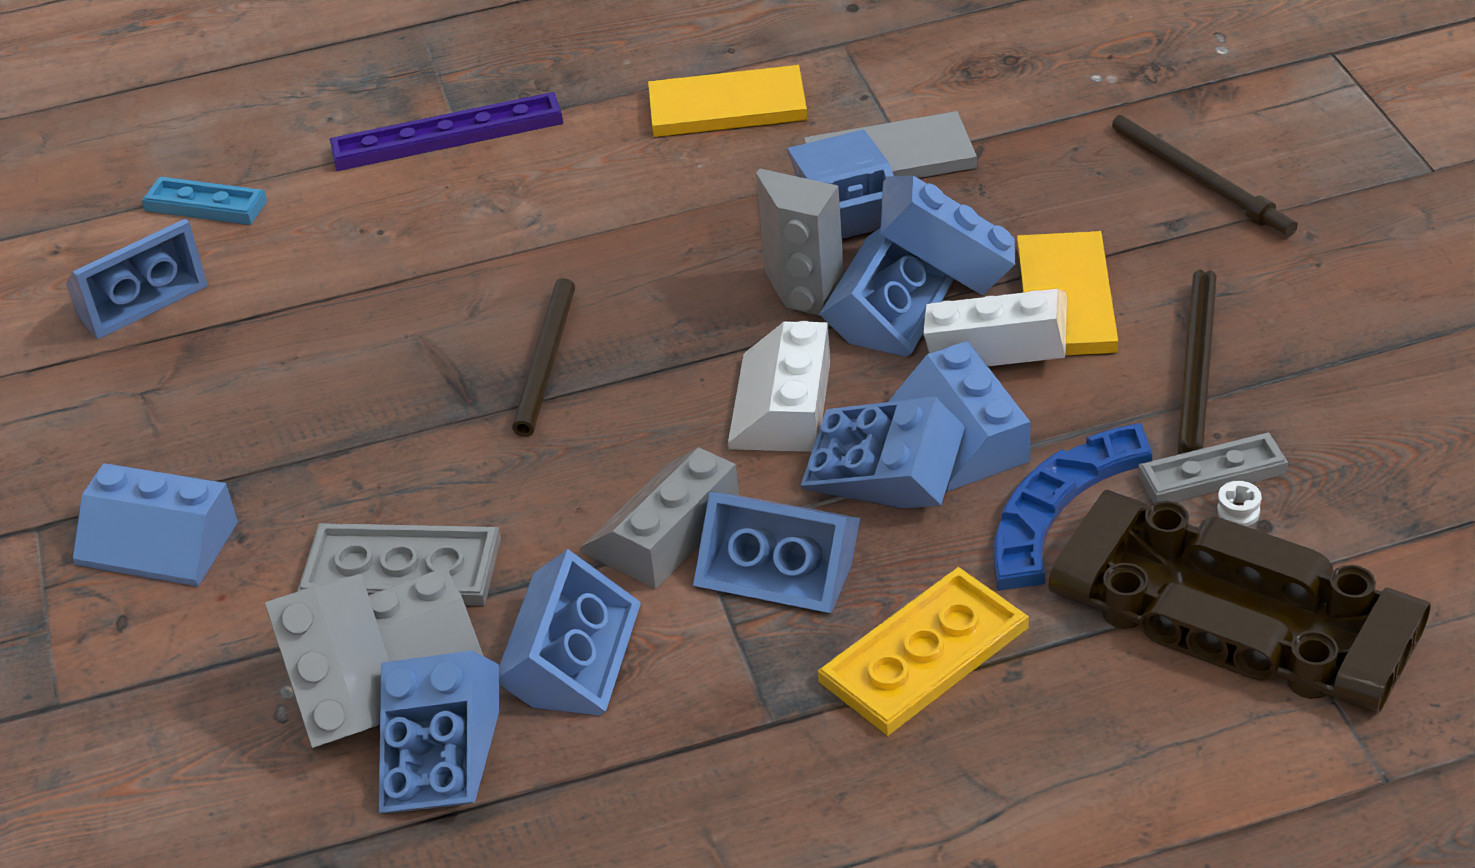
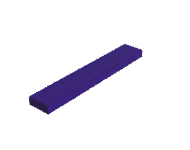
[329,92,563,171]

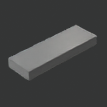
[1138,432,1288,503]

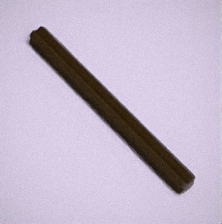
[1178,270,1217,454]

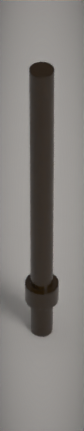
[1112,115,1298,237]

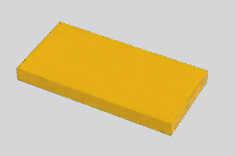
[648,65,808,137]
[1017,231,1118,355]
[818,567,1029,736]

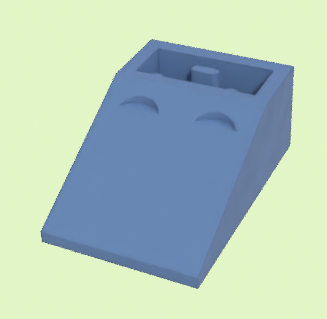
[787,129,894,239]
[800,396,965,509]
[379,650,499,814]

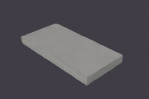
[804,111,977,178]
[298,523,501,606]

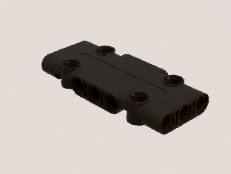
[1048,490,1431,714]

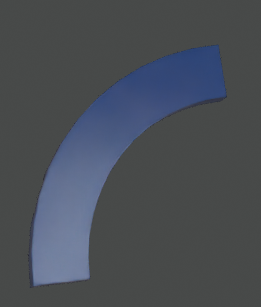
[994,423,1153,591]

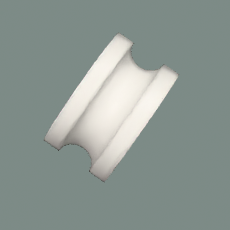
[1217,481,1262,527]

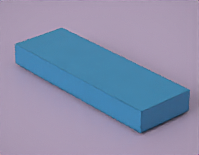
[142,177,267,225]

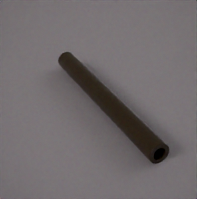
[512,278,575,437]

